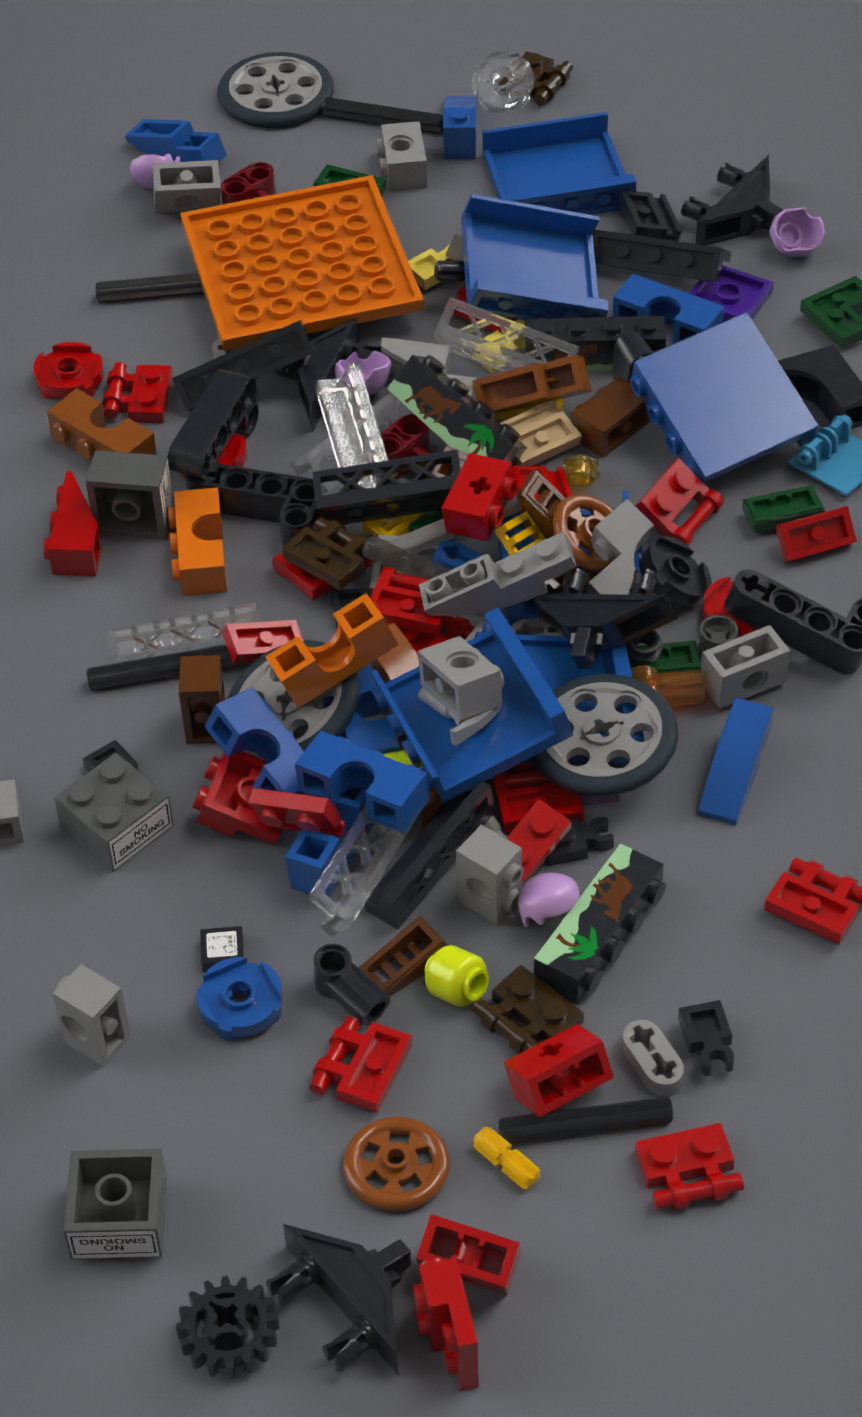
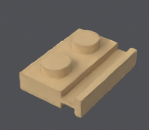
[501,399,582,466]

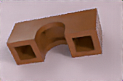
[47,388,157,461]

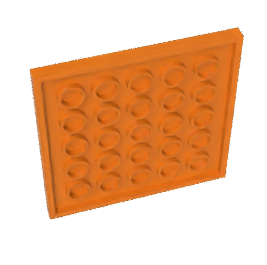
[180,175,424,351]

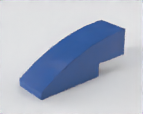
[125,119,227,163]
[698,697,774,825]

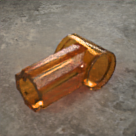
[631,665,705,706]

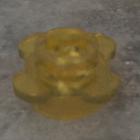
[563,455,600,486]

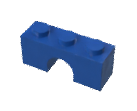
[613,274,724,344]
[321,663,400,754]
[205,687,312,796]
[295,731,429,834]
[285,788,375,900]

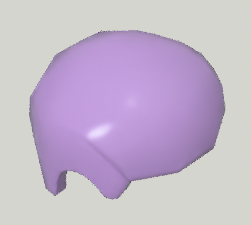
[130,154,180,190]
[770,207,825,258]
[334,351,391,395]
[518,872,580,928]

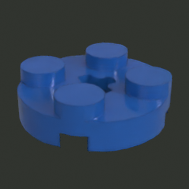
[196,957,283,1041]

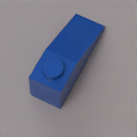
[443,96,477,159]

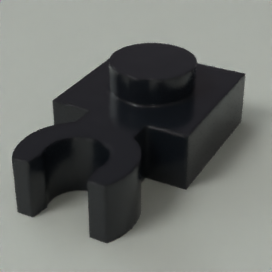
[546,817,614,866]
[678,1000,734,1076]

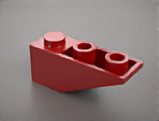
[43,471,102,577]

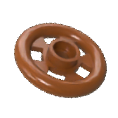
[552,494,614,574]
[343,1117,450,1212]

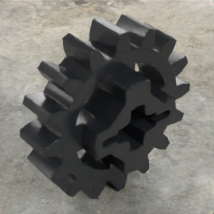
[176,1276,280,1378]

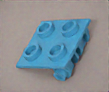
[788,415,862,497]

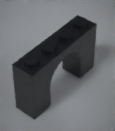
[778,345,862,429]

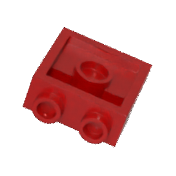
[192,751,282,845]
[413,1258,479,1391]

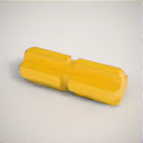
[473,1126,540,1190]

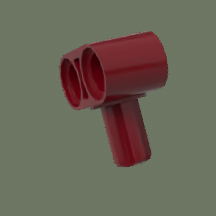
[221,162,276,205]
[372,414,434,480]

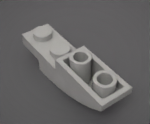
[419,532,577,616]

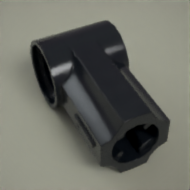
[313,943,390,1026]

